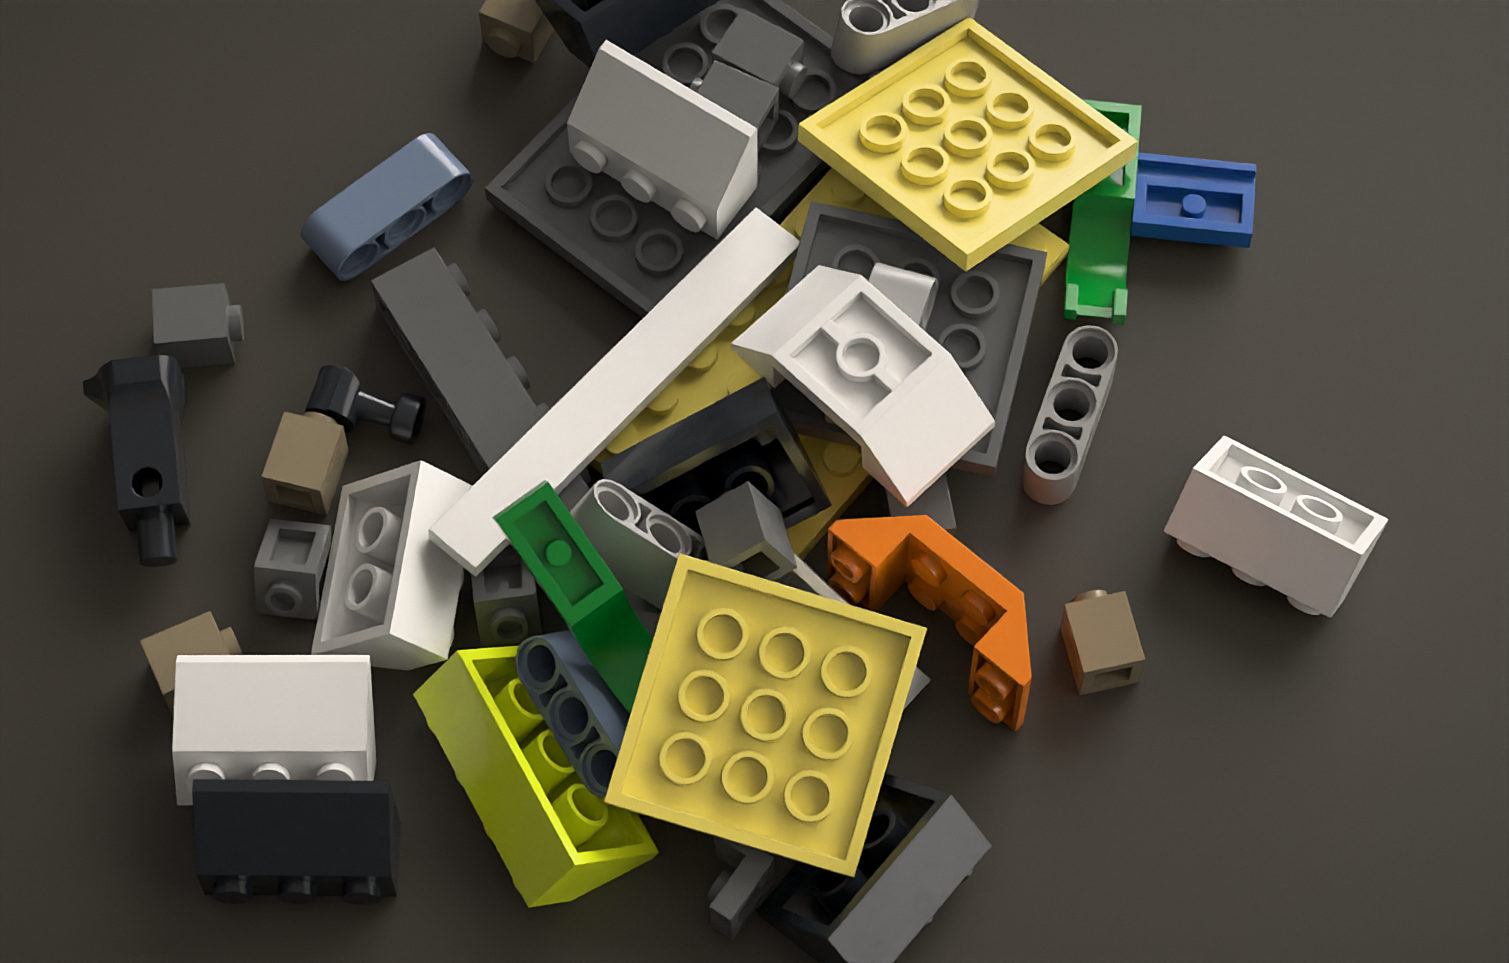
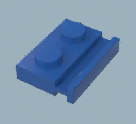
[1130,152,1257,248]

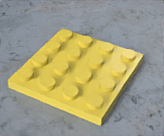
[798,17,1138,272]
[604,553,927,878]

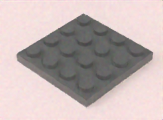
[768,201,1047,478]

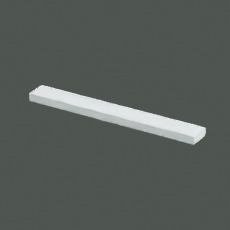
[429,207,800,577]

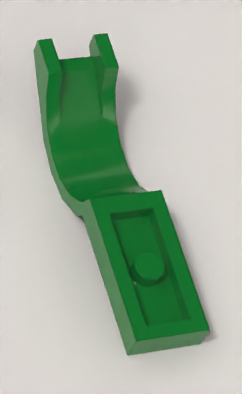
[1063,99,1142,325]
[492,480,653,716]

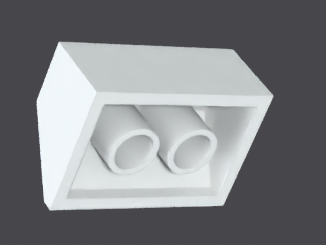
[567,40,757,240]
[1164,436,1388,618]
[311,460,472,671]
[172,655,377,805]

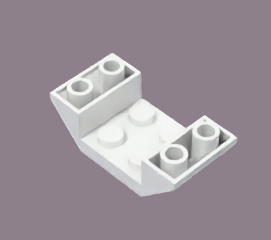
[731,265,995,507]

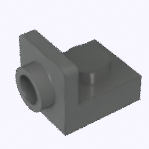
[254,519,332,620]
[471,548,543,648]
[707,836,776,941]

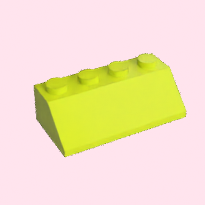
[413,645,659,908]

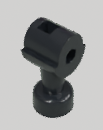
[304,365,426,445]

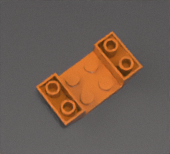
[826,515,1032,732]

